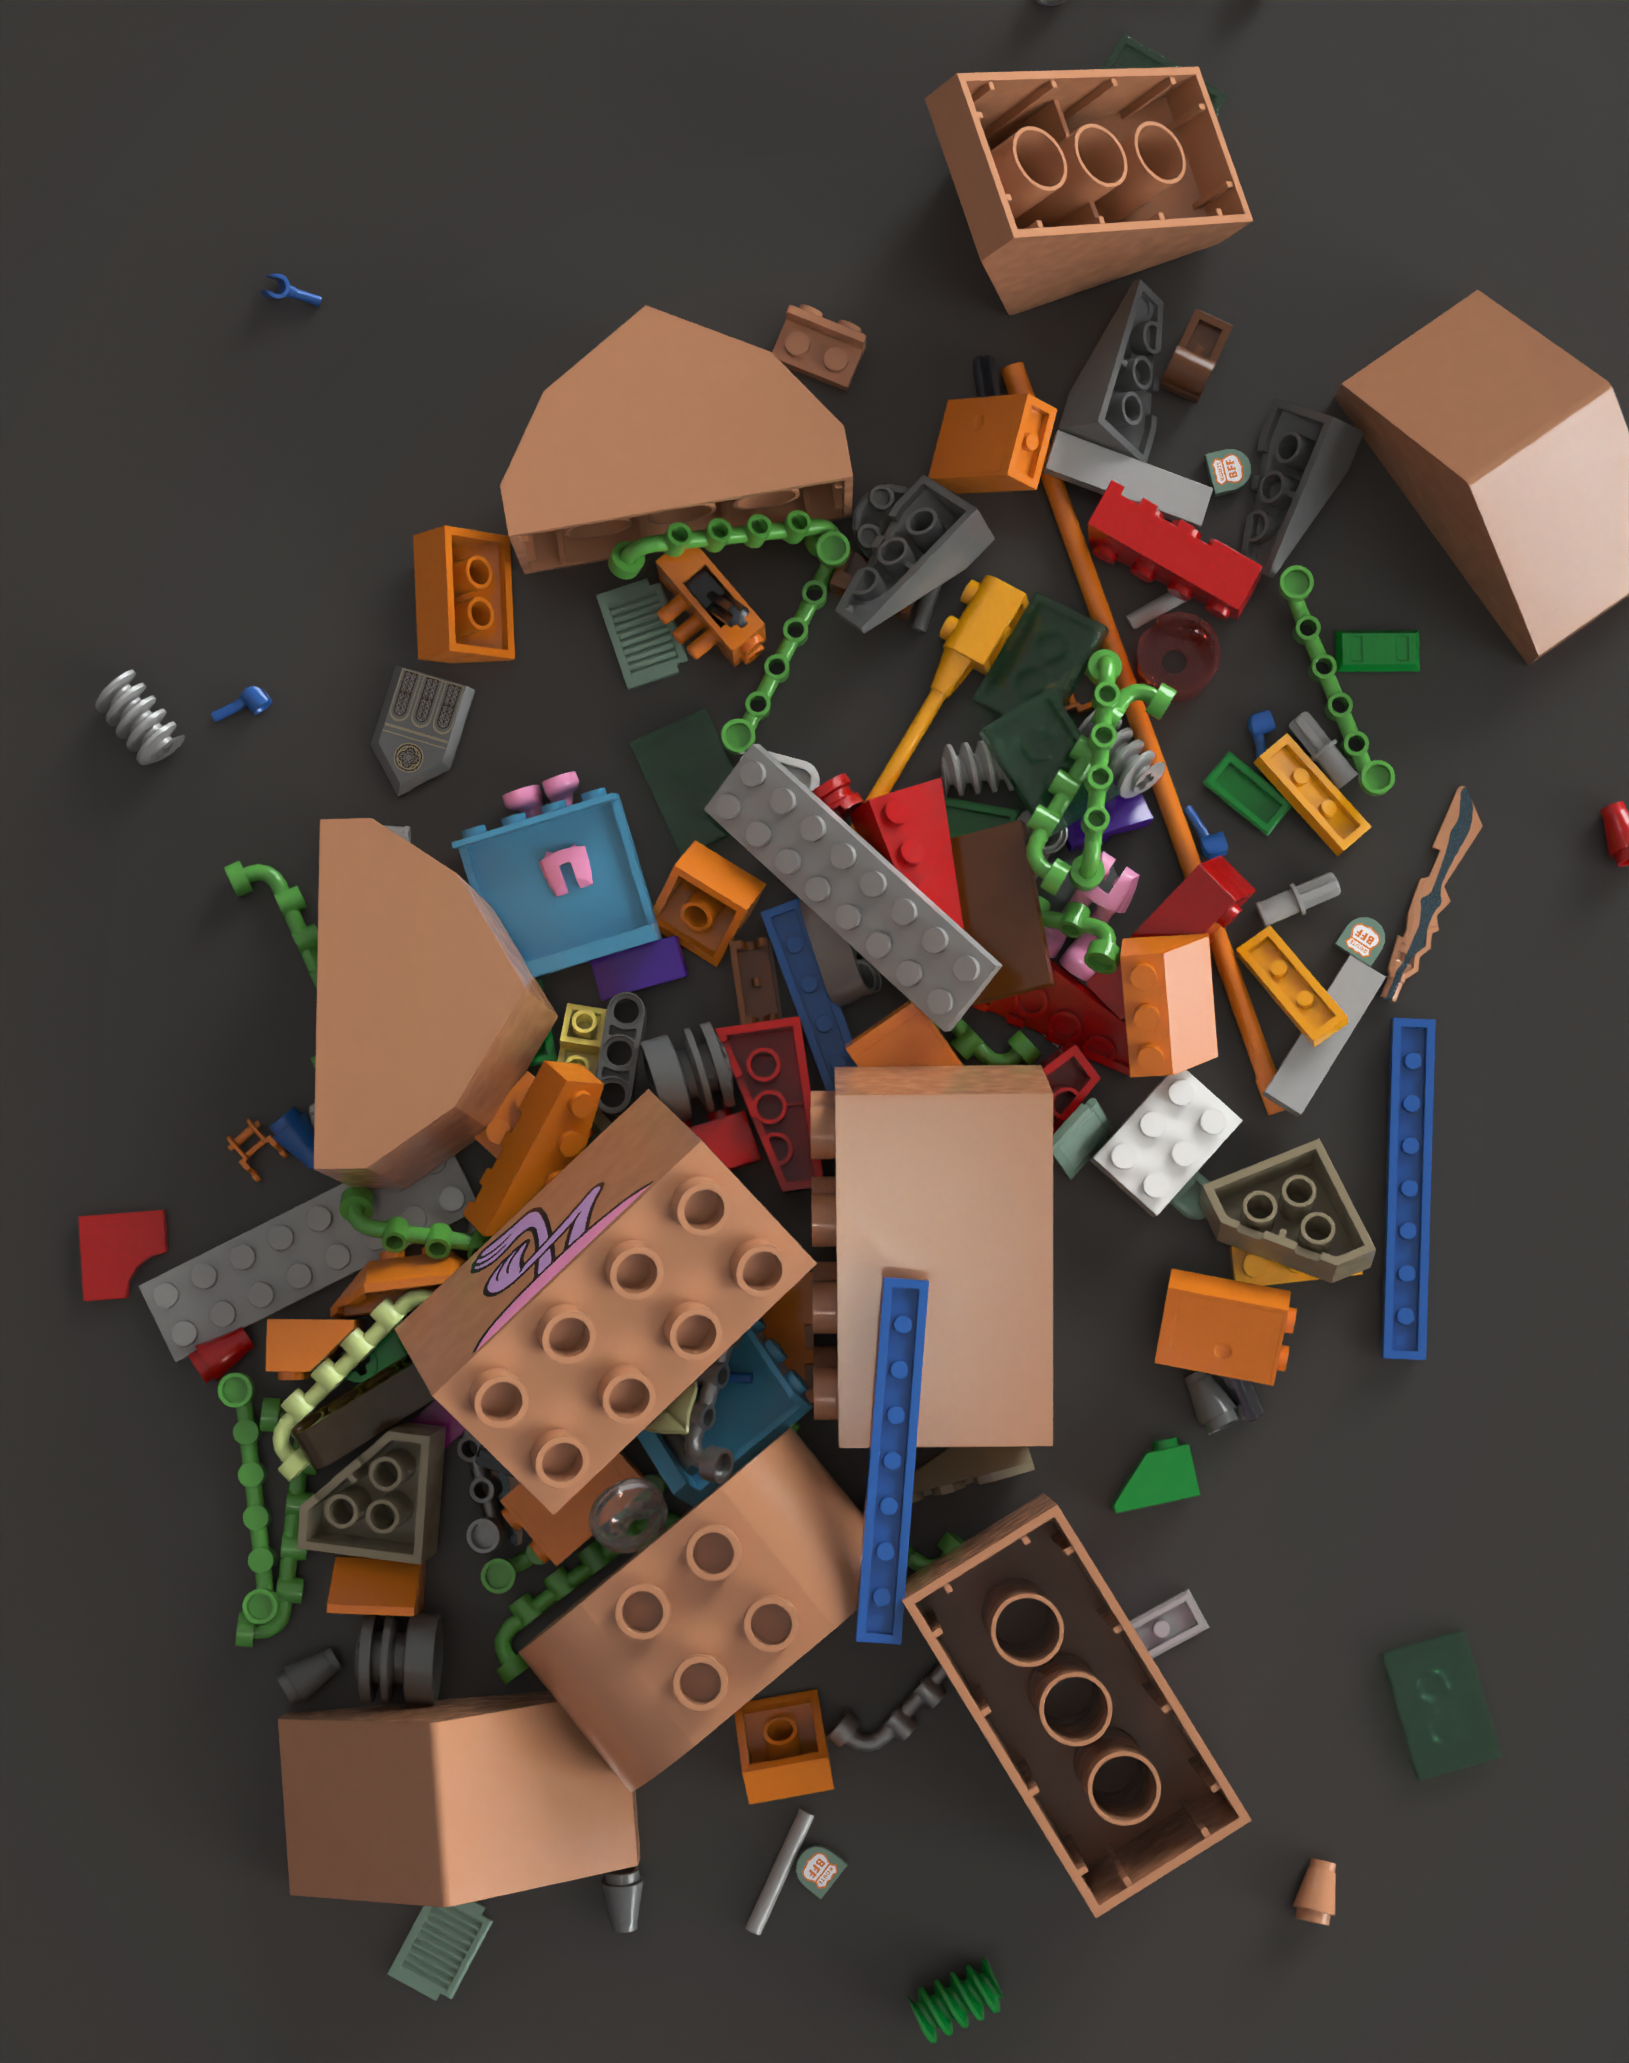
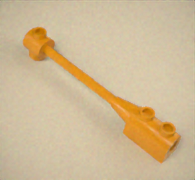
[850,575,1030,831]

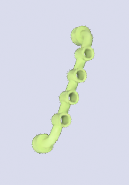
[272,1288,434,1482]

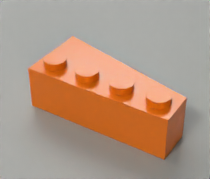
[462,1060,604,1237]

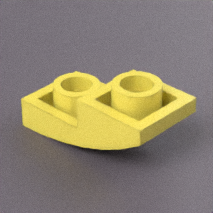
[557,1003,607,1077]

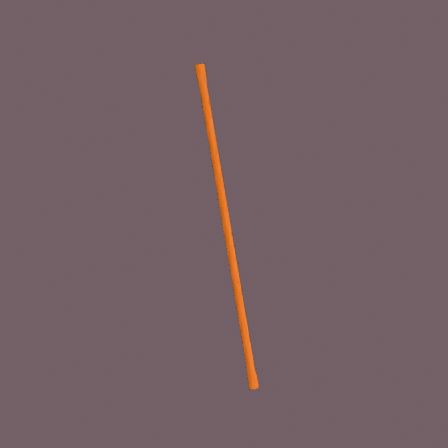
[1000,362,1285,1116]

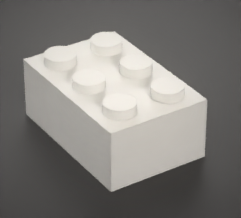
[1090,1070,1243,1217]

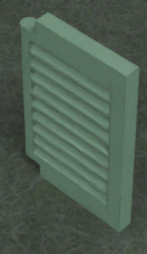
[596,578,689,690]
[1053,1098,1113,1180]
[387,1901,493,2001]

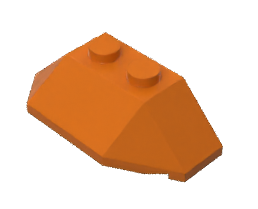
[330,1247,467,1319]

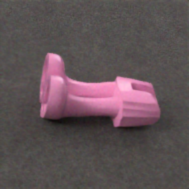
[502,771,593,897]
[1044,851,1140,982]

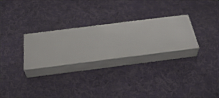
[1043,430,1213,530]
[1262,954,1386,1118]
[1130,1589,1210,1659]

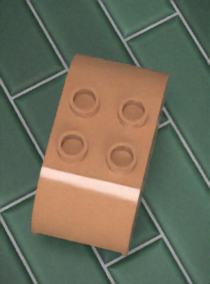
[518,1427,864,1792]

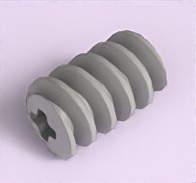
[95,669,186,765]
[1073,710,1165,799]
[940,737,1030,798]

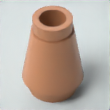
[1293,1858,1336,1926]

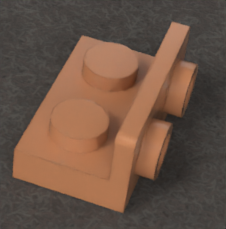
[772,304,866,392]

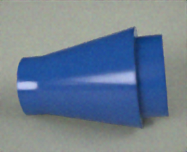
[269,1106,314,1170]

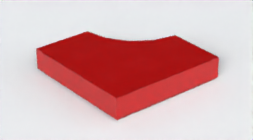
[78,1210,168,1301]

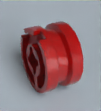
[812,773,864,820]

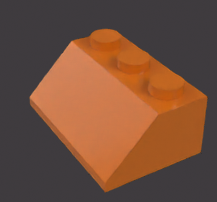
[413,525,515,664]
[1120,933,1218,1077]

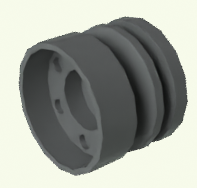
[639,1021,735,1122]
[355,1613,444,1705]

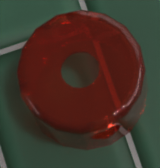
[1133,611,1221,703]

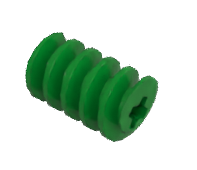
[907,1956,1005,2044]

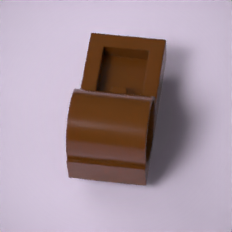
[1159,309,1233,404]

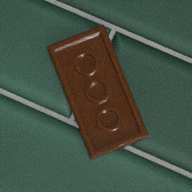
[950,820,1055,1006]

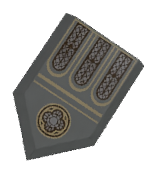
[371,666,476,798]

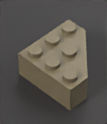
[1199,1138,1376,1283]
[297,1421,446,1565]

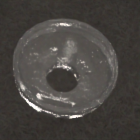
[589,1477,668,1554]

